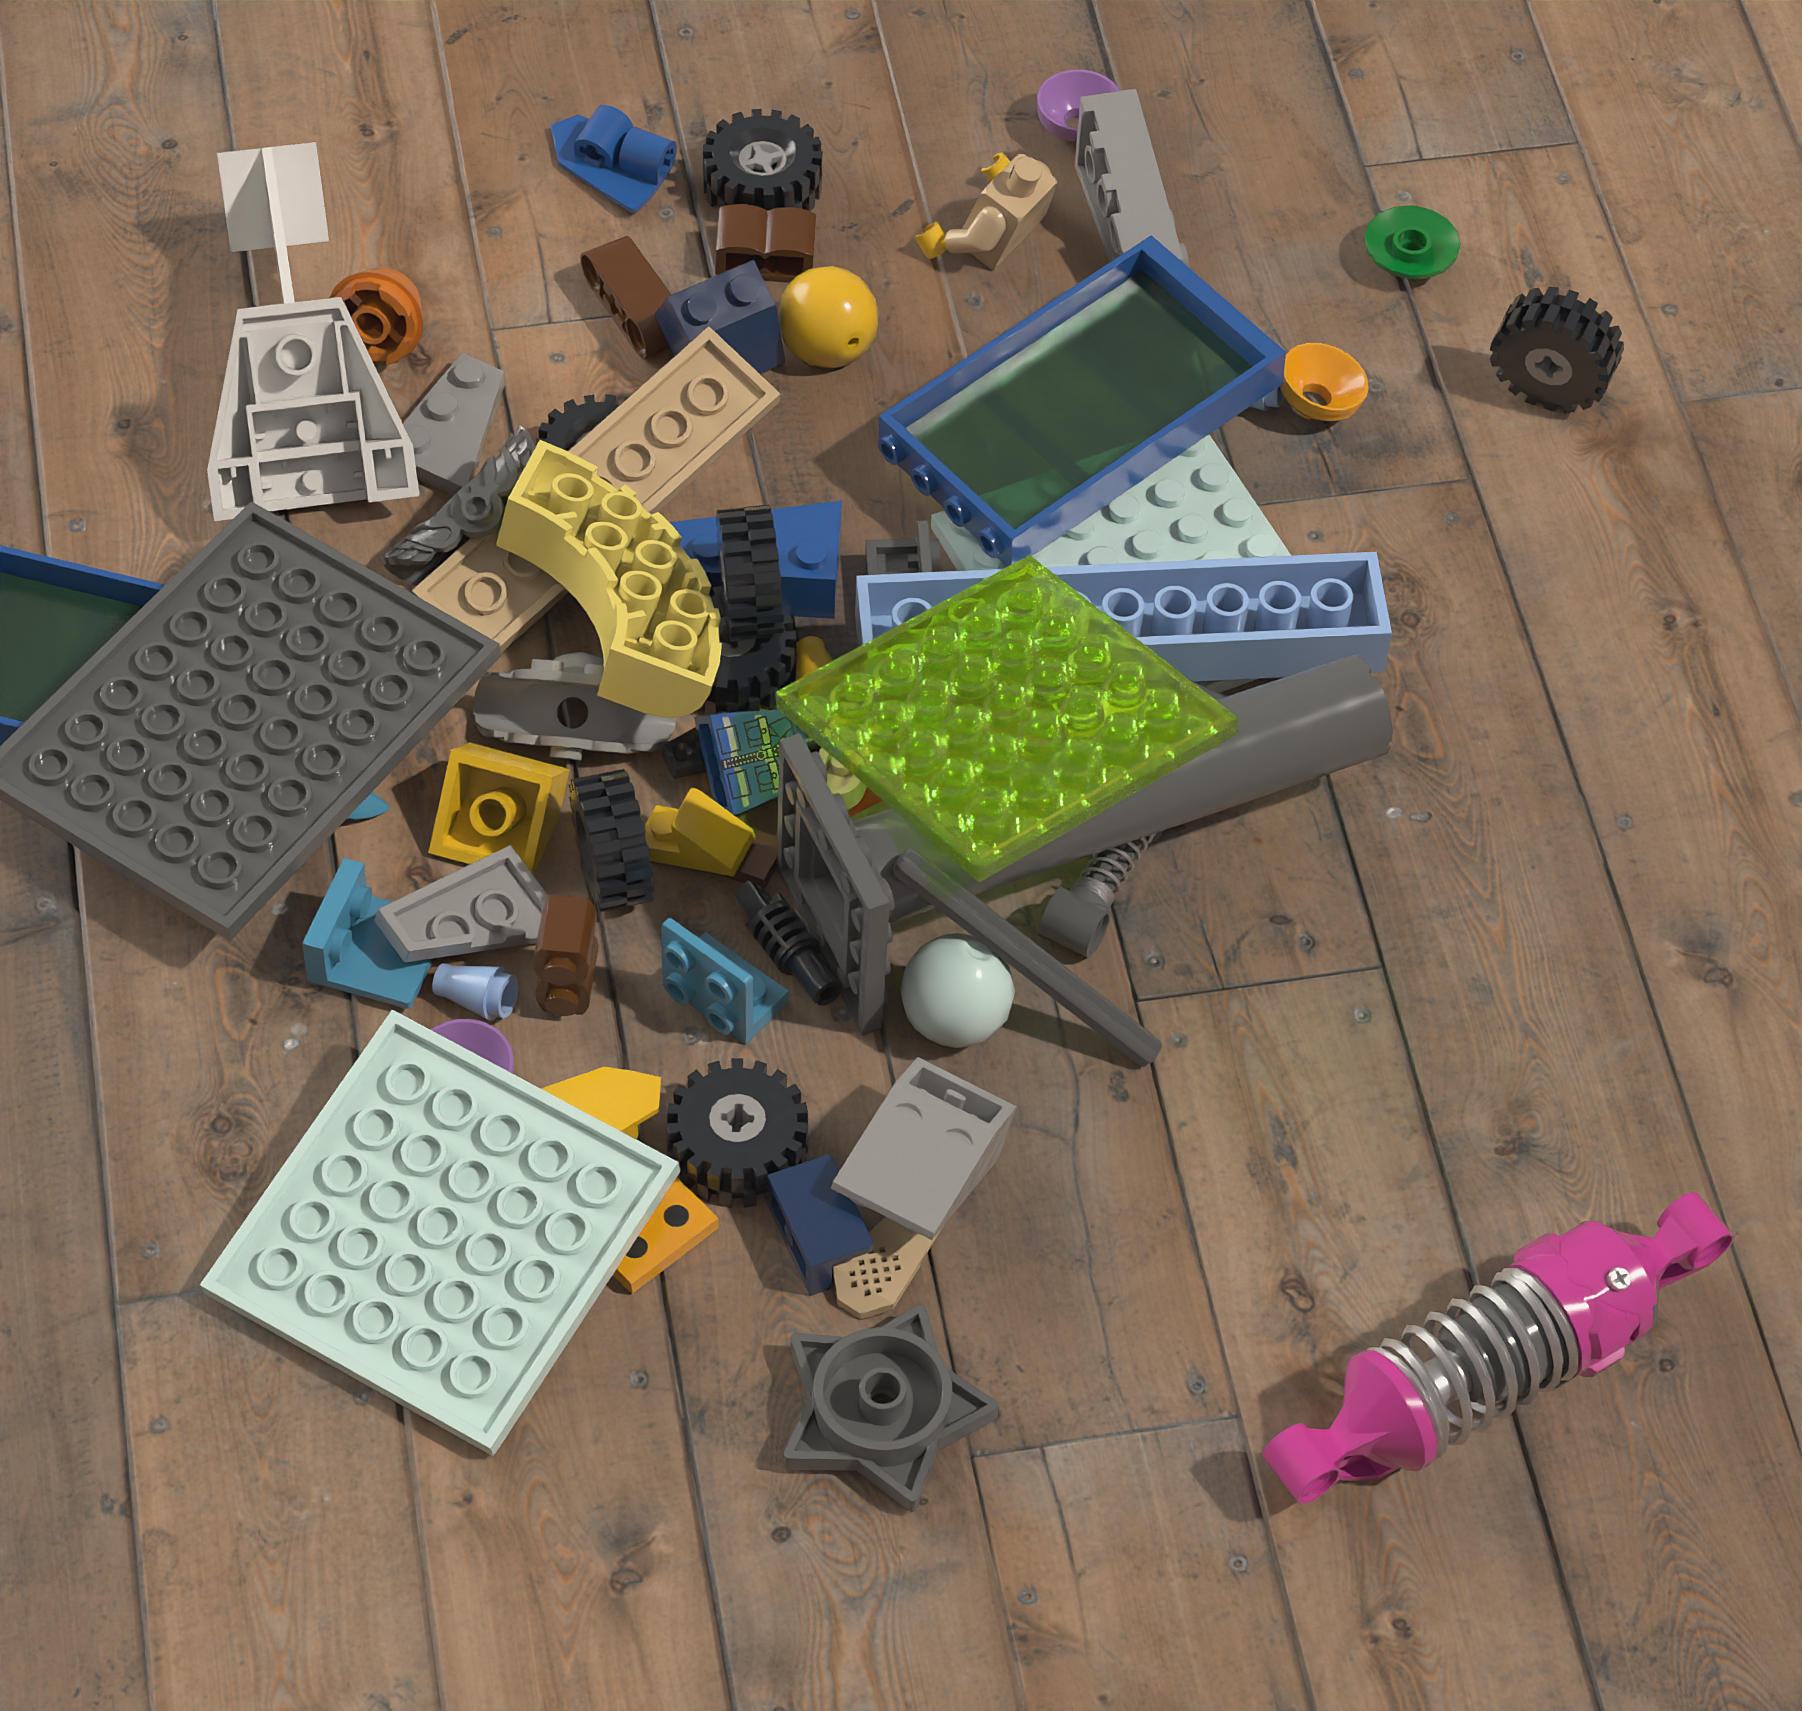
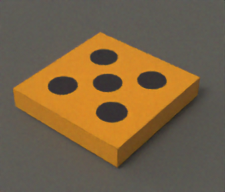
[613,1177,719,1294]

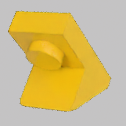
[645,788,756,877]

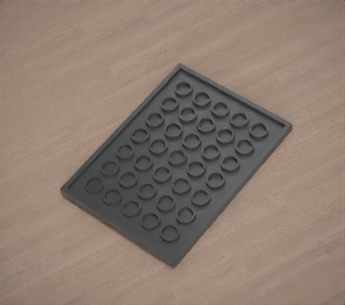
[0,501,501,941]

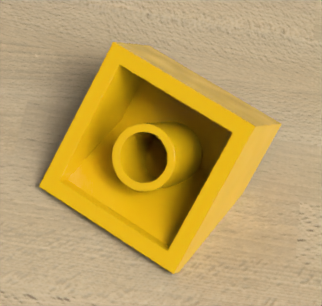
[428,742,570,875]

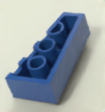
[669,500,842,619]

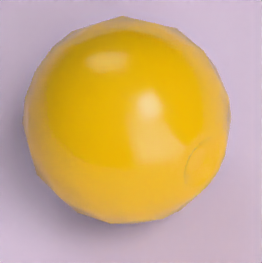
[778,266,879,368]

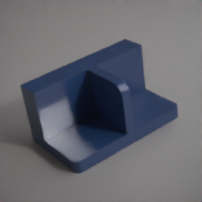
[767,1155,873,1296]

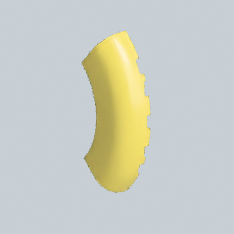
[496,440,722,718]

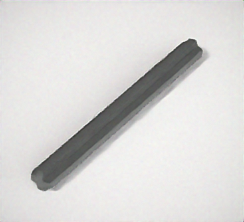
[892,848,1162,1067]

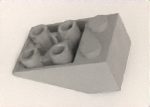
[831,1057,1017,1240]

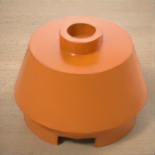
[329,267,423,365]

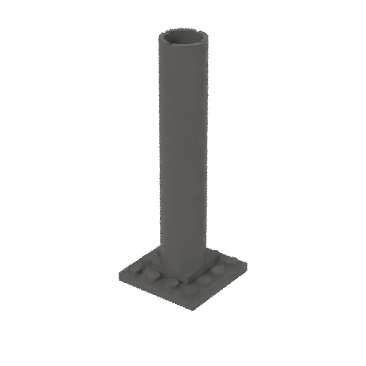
[777,654,1393,1036]

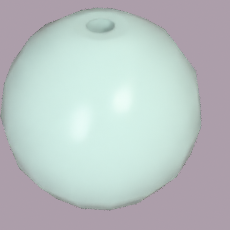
[900,933,1015,1048]

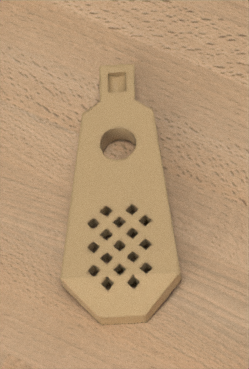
[832,1217,944,1320]

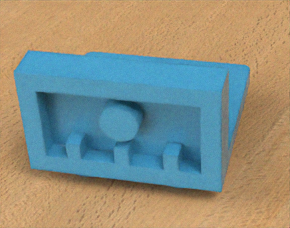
[302,858,434,1009]
[661,918,789,1045]

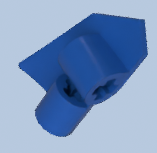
[550,105,677,213]

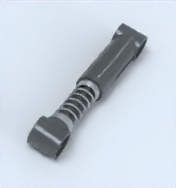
[1038,681,1227,958]

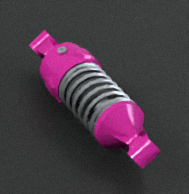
[1262,1192,1734,1504]

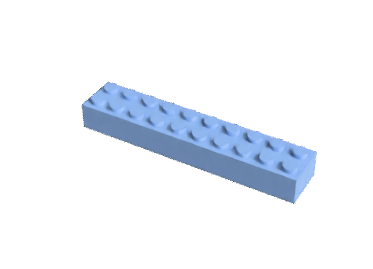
[855,552,1392,697]

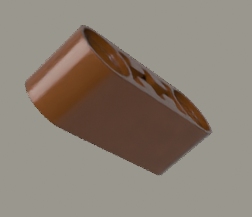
[580,236,672,358]

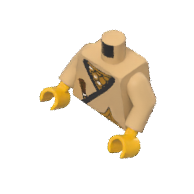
[914,152,1058,271]

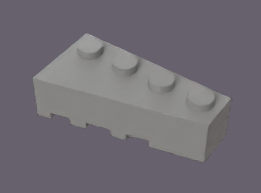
[1075,89,1189,299]

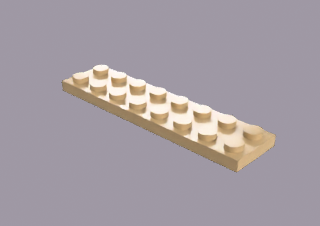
[412,326,781,654]

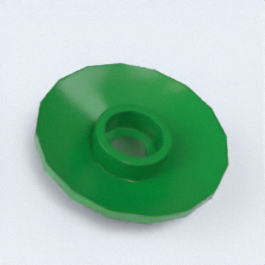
[1364,205,1461,279]

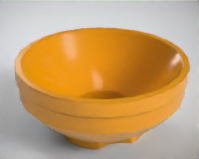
[1280,343,1369,421]

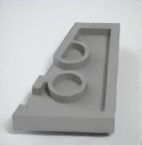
[403,353,505,495]
[374,845,548,962]

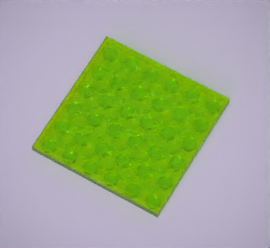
[775,555,1238,883]

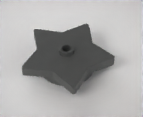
[783,1304,999,1512]

